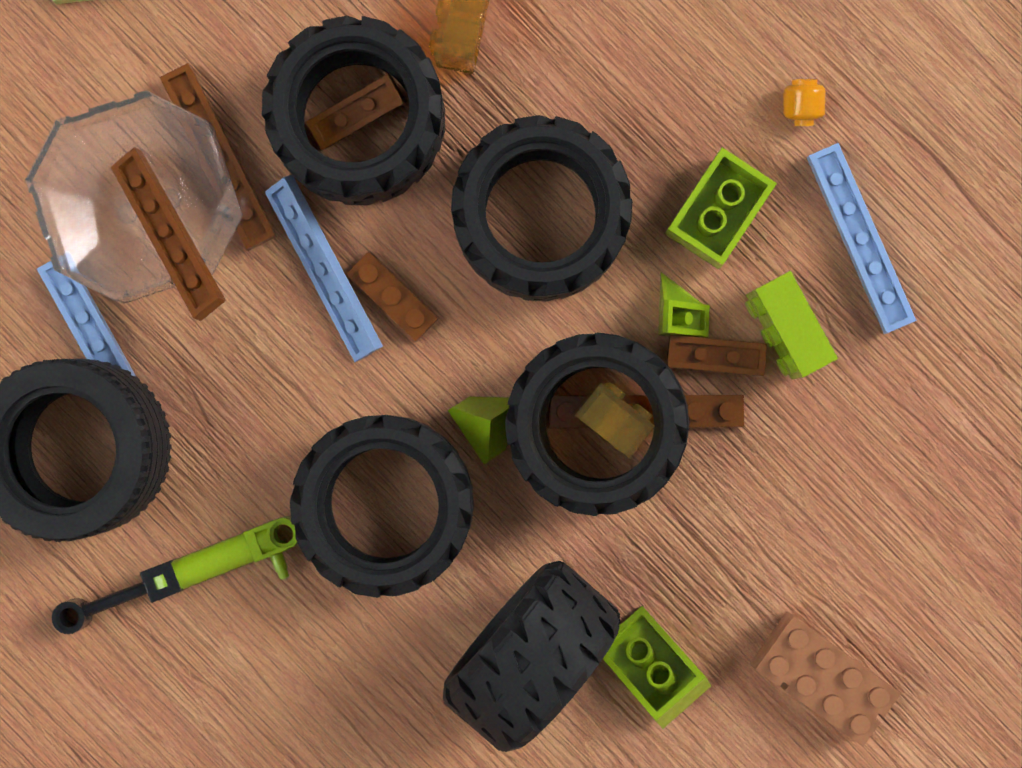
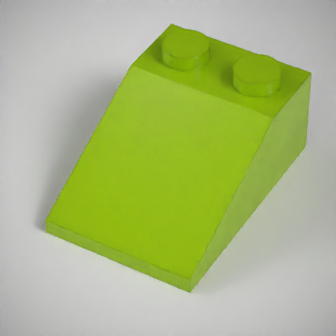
[603,606,711,729]

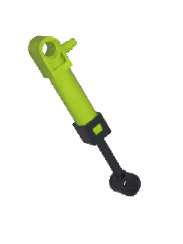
[52,516,298,634]

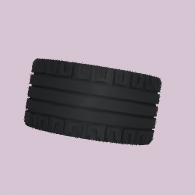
[0,359,172,542]

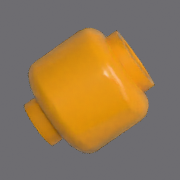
[783,79,825,126]

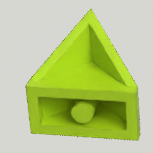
[658,272,710,337]
[448,396,509,464]

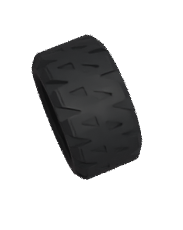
[262,16,445,205]
[451,115,633,302]
[505,333,689,516]
[290,415,474,598]
[443,561,620,752]

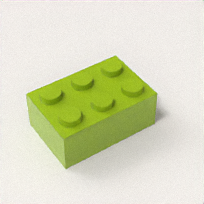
[664,147,777,269]
[745,271,838,380]

